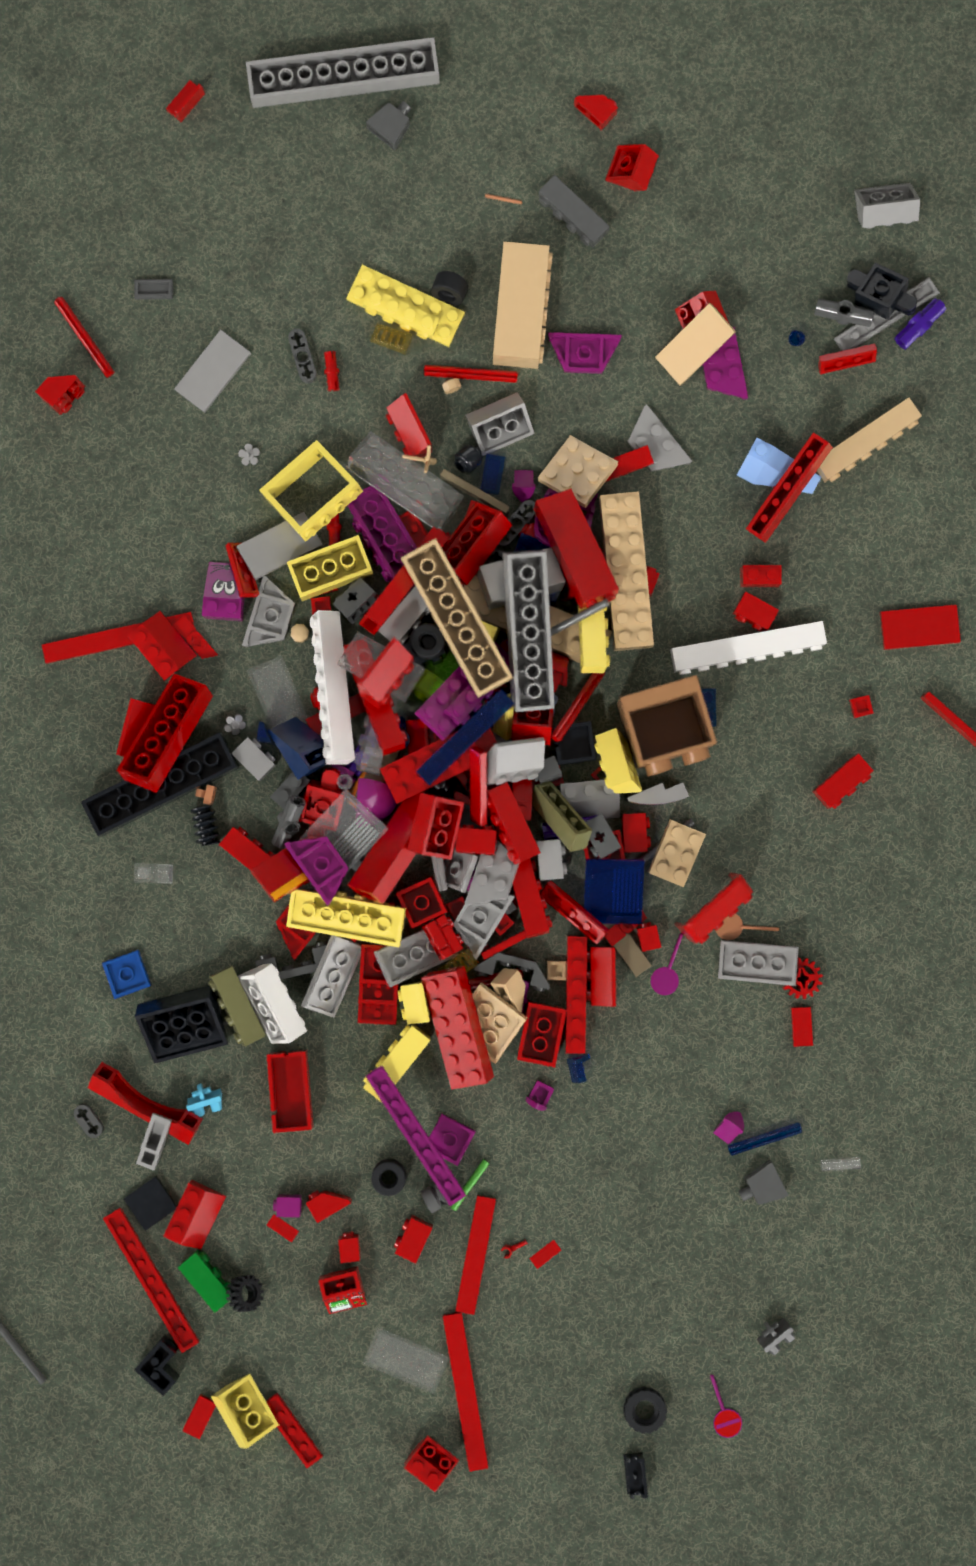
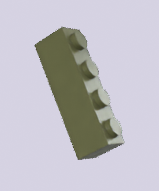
[532,781,592,852]
[208,966,266,1047]

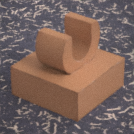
[195,785,217,805]

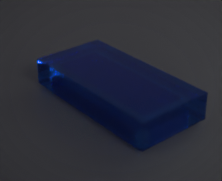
[480,454,505,495]

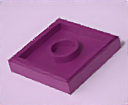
[429,1113,476,1166]

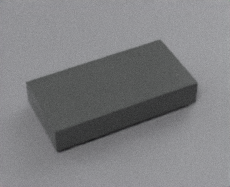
[134,279,173,300]

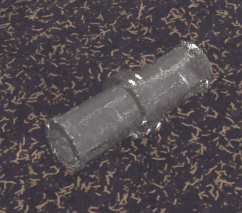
[337,774,353,790]
[820,1156,861,1172]

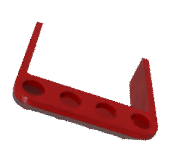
[674,873,753,944]

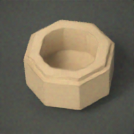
[442,378,461,394]
[290,624,309,643]

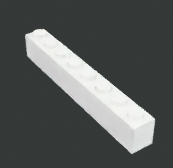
[310,610,355,764]
[670,621,827,675]

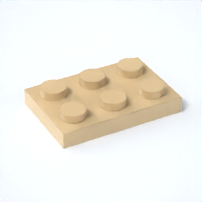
[648,819,706,887]

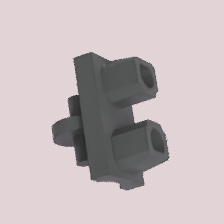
[757,1318,795,1355]

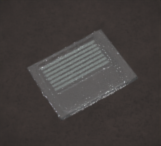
[300,789,388,871]

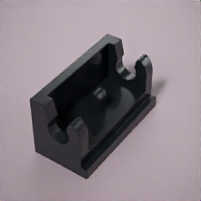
[623,1452,648,1499]

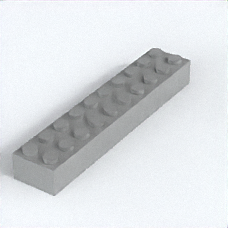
[246,37,440,108]

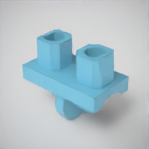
[186,1084,222,1117]

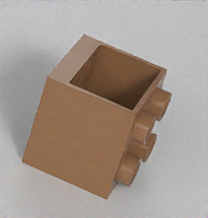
[617,675,717,777]

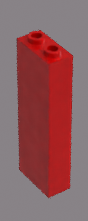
[533,489,619,609]
[359,526,449,635]
[347,792,425,904]

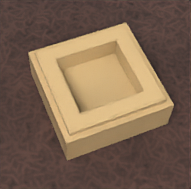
[547,961,566,980]

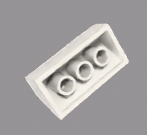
[237,963,307,1044]

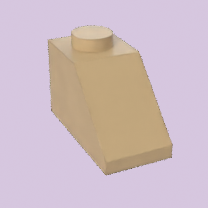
[491,968,525,1013]

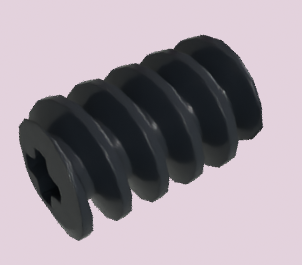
[190,805,221,846]

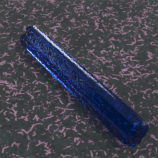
[728,1123,802,1156]

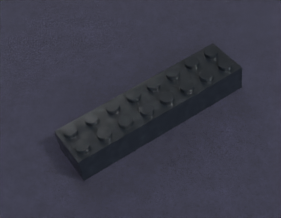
[81,732,239,837]

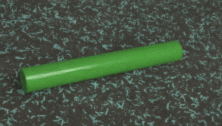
[450,1159,490,1211]

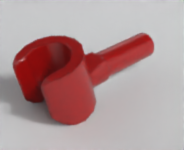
[501,1240,527,1259]

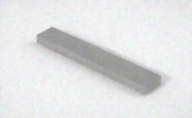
[834,277,939,351]

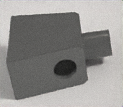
[366,101,411,151]
[738,1160,788,1205]

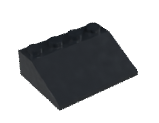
[135,986,228,1064]

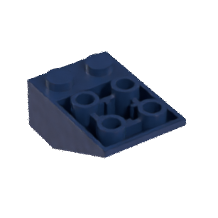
[268,717,327,780]

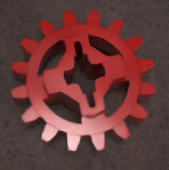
[782,957,823,999]

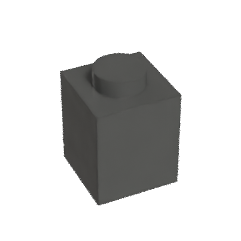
[534,756,562,784]

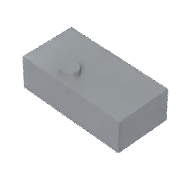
[477,548,565,610]

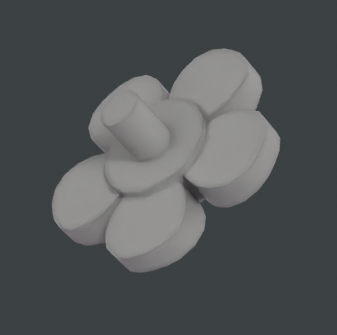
[238,444,260,465]
[224,714,246,735]

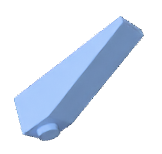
[737,438,821,494]

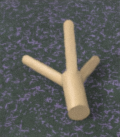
[402,445,437,473]

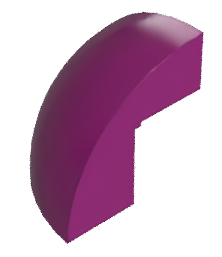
[356,778,397,827]

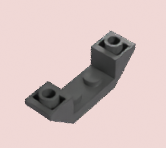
[255,941,328,979]
[474,952,550,992]

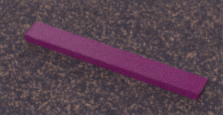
[365,1065,467,1206]

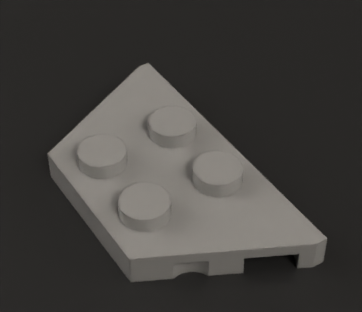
[628,404,692,472]
[242,576,295,647]
[465,840,519,905]
[453,894,515,960]

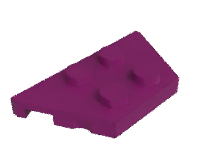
[702,327,748,400]
[548,332,621,374]
[284,836,349,906]

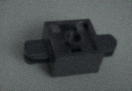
[847,263,917,320]

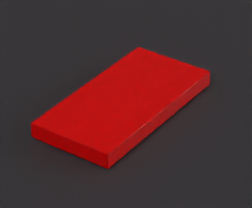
[880,605,961,650]

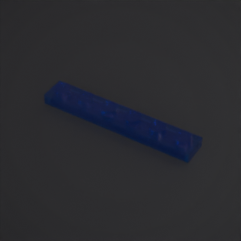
[416,689,515,786]

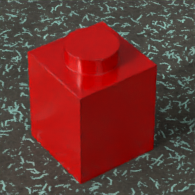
[636,922,661,952]
[338,1232,361,1263]

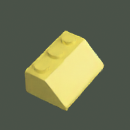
[594,728,642,793]
[211,1374,279,1448]

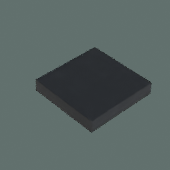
[124,1176,177,1231]

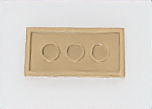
[655,303,736,385]

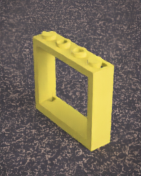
[260,440,363,542]

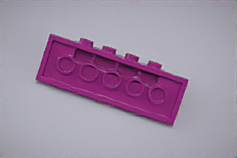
[347,482,417,599]
[414,641,509,741]

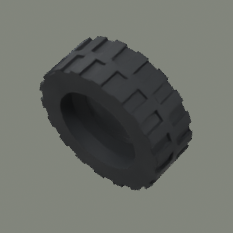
[623,1387,667,1434]

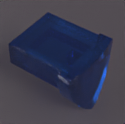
[567,1053,591,1083]

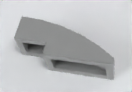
[626,783,689,805]
[136,1113,172,1170]

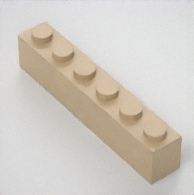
[817,398,922,483]

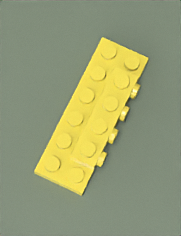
[346,265,465,347]
[286,889,406,947]

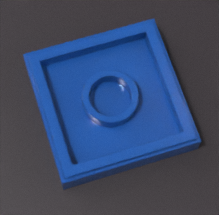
[102,950,152,999]

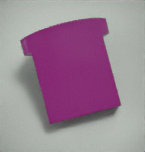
[512,470,535,503]
[525,1080,554,1111]
[713,1112,744,1145]

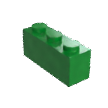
[178,1249,231,1313]

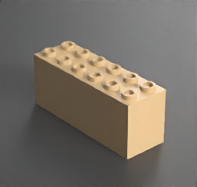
[493,242,553,369]

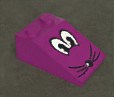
[202,562,245,621]

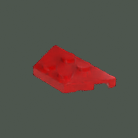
[276,905,317,960]

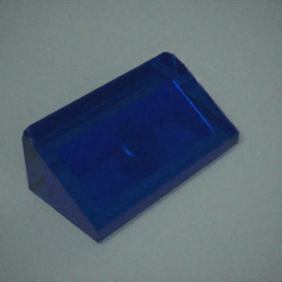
[257,722,275,745]

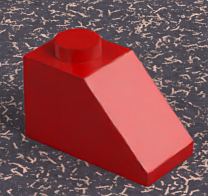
[574,95,618,130]
[306,1190,352,1223]

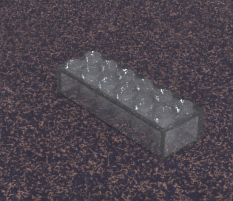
[346,431,464,530]

